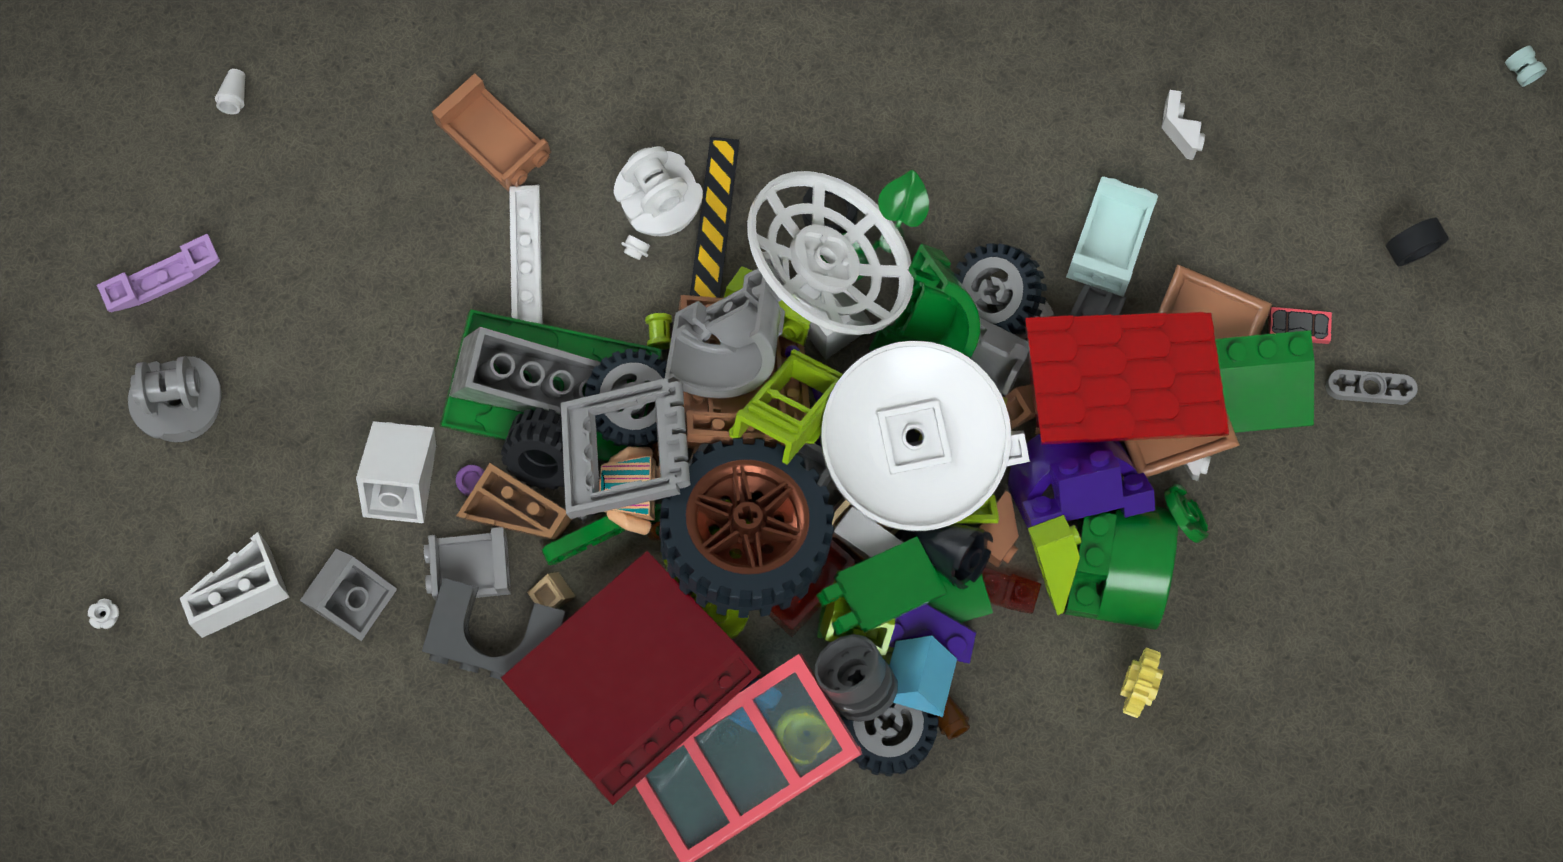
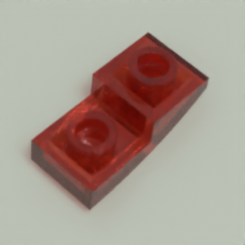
[982,568,1042,614]

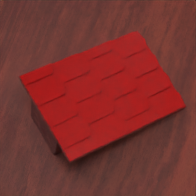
[1025,312,1229,444]

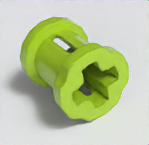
[645,313,672,350]

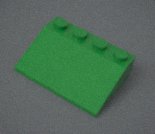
[1215,330,1315,433]

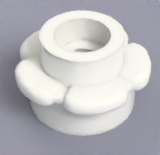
[621,235,650,260]
[88,599,119,629]

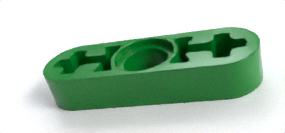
[542,516,626,566]

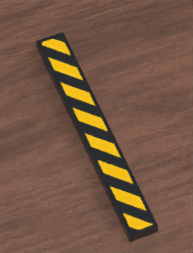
[690,137,740,298]

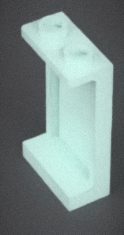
[1066,177,1158,297]

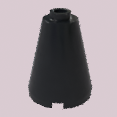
[902,524,993,589]

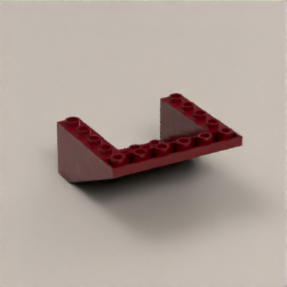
[500,551,761,805]

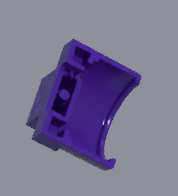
[1008,433,1155,528]

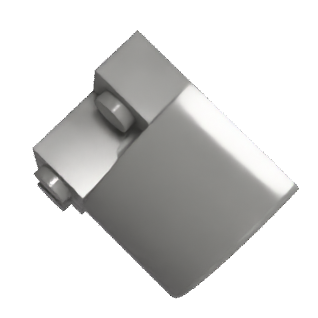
[665,263,785,398]

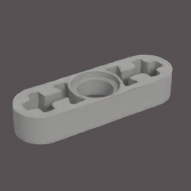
[1325,370,1418,405]

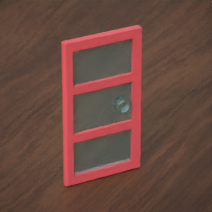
[635,654,862,862]

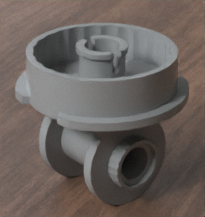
[128,356,221,442]

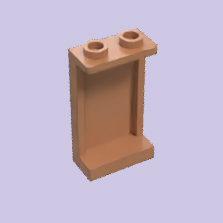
[432,73,551,191]

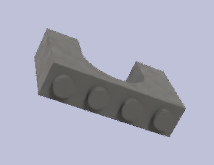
[422,578,569,680]

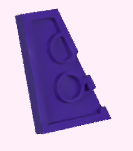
[889,604,977,664]

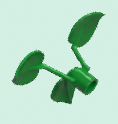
[820,169,942,282]

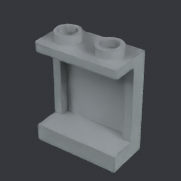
[424,527,511,601]

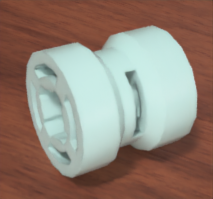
[1505,46,1547,87]

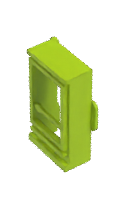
[729,349,843,465]

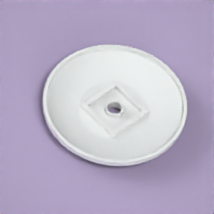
[821,341,1011,531]

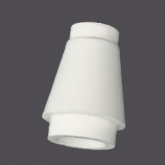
[215,69,246,114]

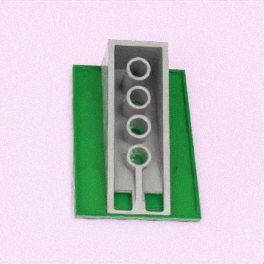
[439,309,662,463]

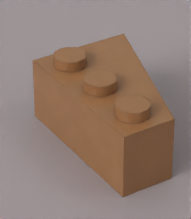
[456,463,573,541]

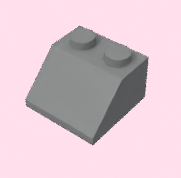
[300,549,397,641]

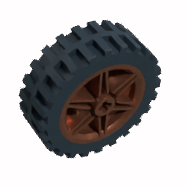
[659,438,834,618]

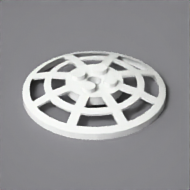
[747,171,914,335]

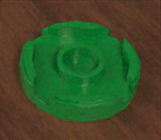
[1164,484,1209,543]

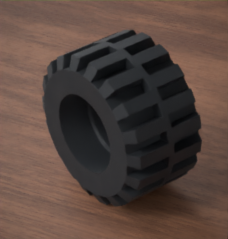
[501,408,565,490]

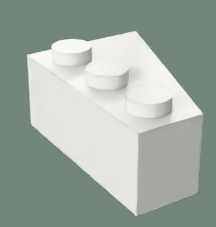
[180,532,290,638]

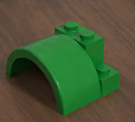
[869,243,980,359]
[1064,506,1178,630]

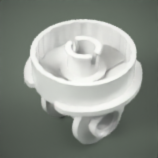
[614,146,703,236]

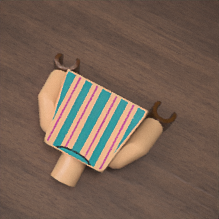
[599,446,661,541]

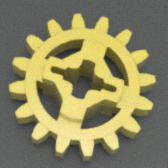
[1120,647,1164,718]

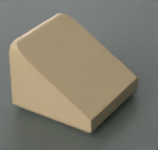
[527,572,575,609]

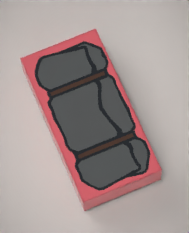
[1268,307,1332,344]

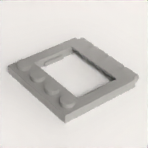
[561,378,691,519]

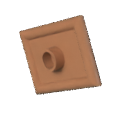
[1158,264,1272,339]
[1124,410,1240,477]

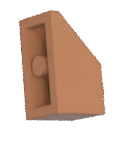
[979,491,1019,567]

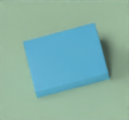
[889,636,957,717]

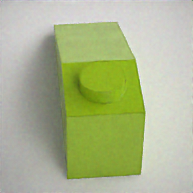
[1028,515,1081,615]

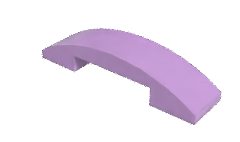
[97,234,220,312]

